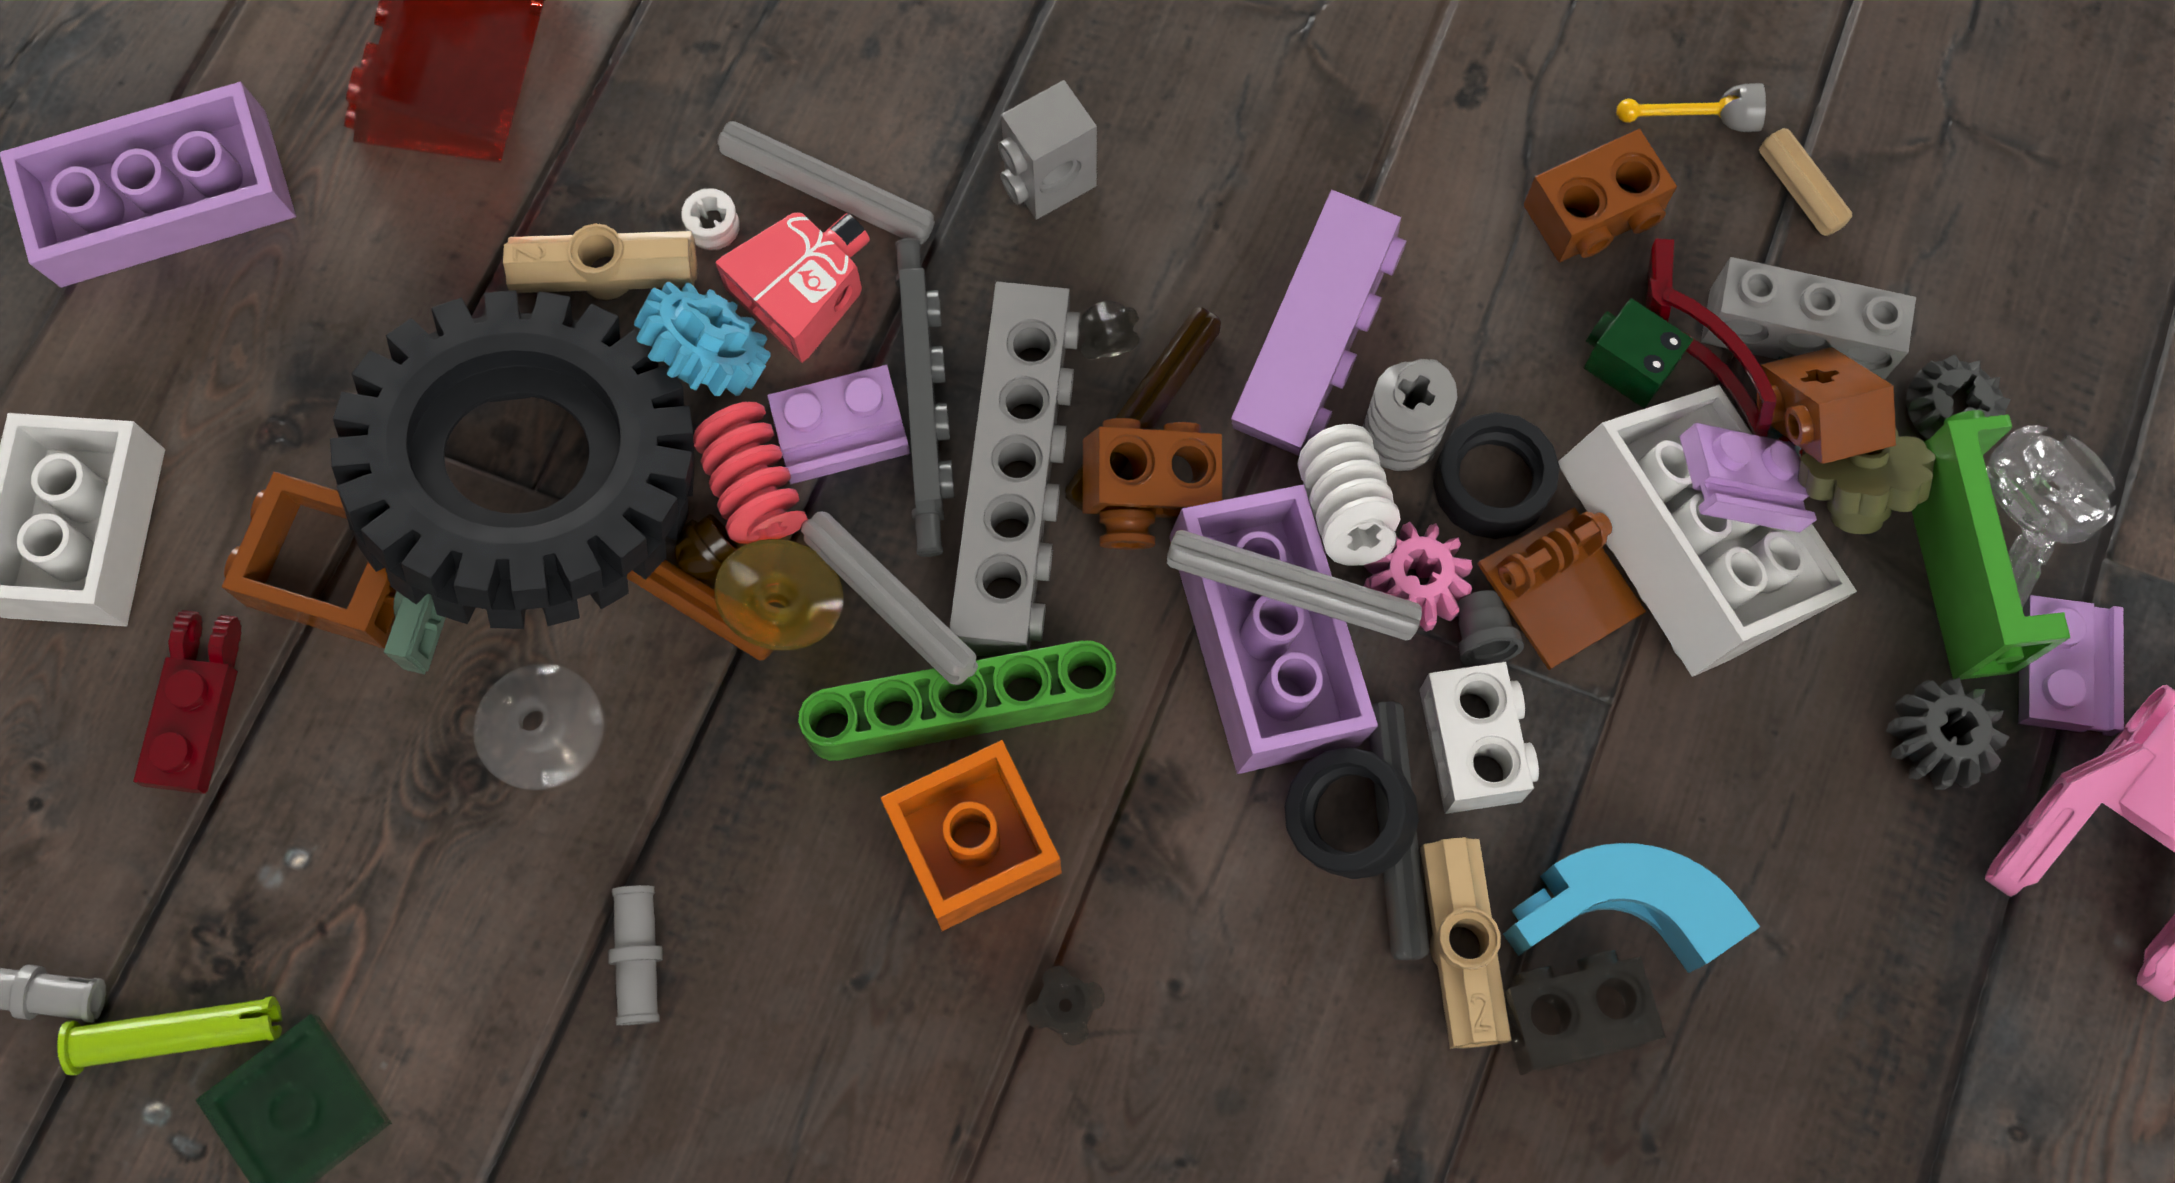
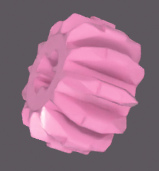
[1364,521,1473,632]

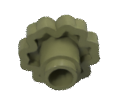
[1797,428,1936,534]

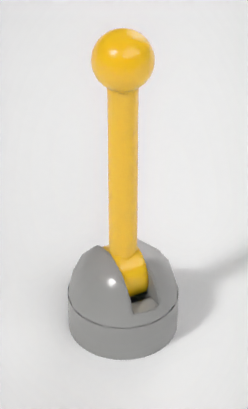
[1616,83,1766,132]

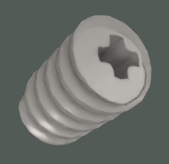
[1363,359,1458,471]

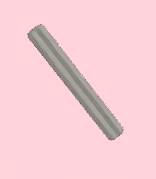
[717,121,935,245]
[801,511,978,685]
[1167,530,1422,640]

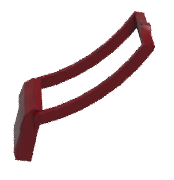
[1646,239,1777,437]

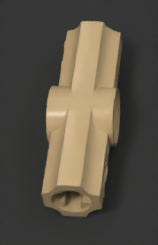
[503,223,697,300]
[1420,837,1511,1049]

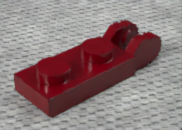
[133,610,242,794]

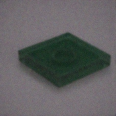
[195,1014,392,1183]

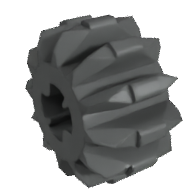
[1885,678,2009,790]

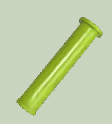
[57,996,282,1076]

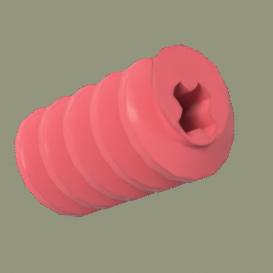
[693,402,807,544]

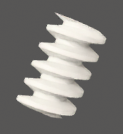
[1297,424,1400,566]

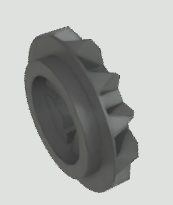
[1906,355,2011,440]

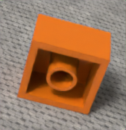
[880,740,1062,931]

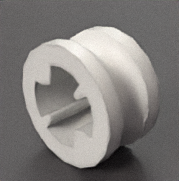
[682,188,740,250]

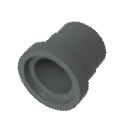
[1457,590,1524,667]

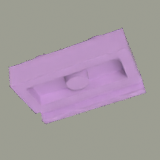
[767,365,910,484]
[1679,423,1817,533]
[2018,595,2124,736]

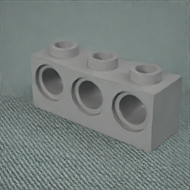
[1701,257,1916,380]

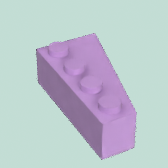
[1231,189,1407,456]

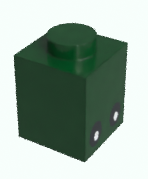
[1583,298,1694,409]

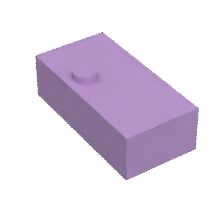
[0,81,296,288]
[1169,484,1378,774]

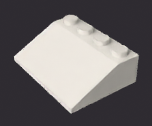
[1558,385,1857,677]

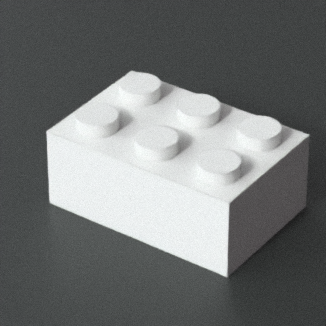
[0,413,165,627]

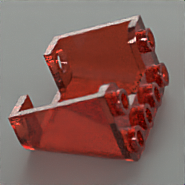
[344,0,545,163]

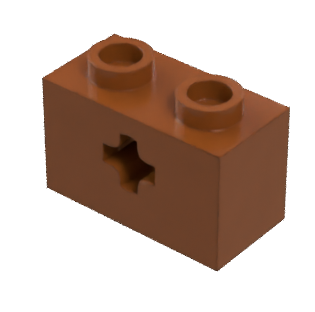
[1757,347,1896,464]

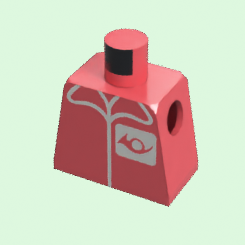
[715,212,870,363]

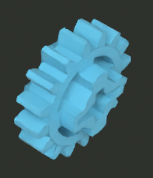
[634,282,771,397]

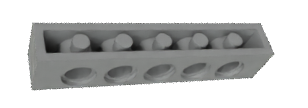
[949,281,1081,657]

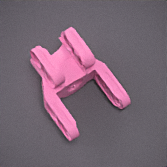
[1985,685,2175,1002]

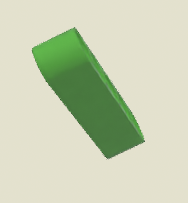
[798,641,1116,761]

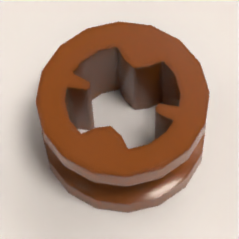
[1099,509,1155,550]

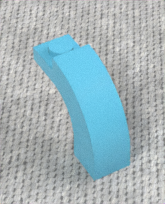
[1503,843,1760,973]

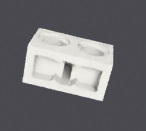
[1419,662,1539,814]

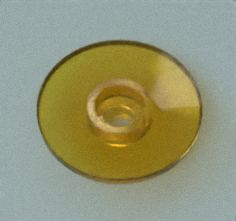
[714,539,843,651]

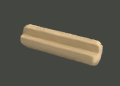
[1759,128,1852,236]

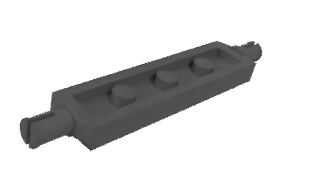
[895,238,955,557]

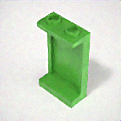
[1912,410,2071,680]

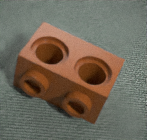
[1523,128,1677,263]
[1083,418,1222,518]

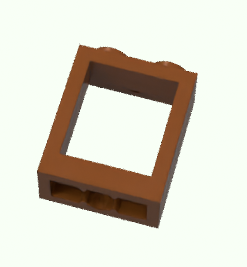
[222,472,396,649]

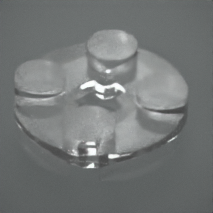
[1986,425,2116,548]

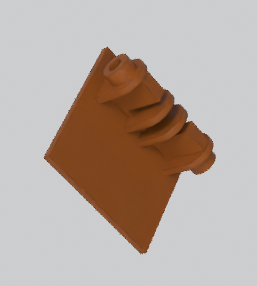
[1477,507,1646,670]

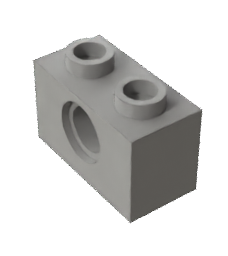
[998,80,1097,220]

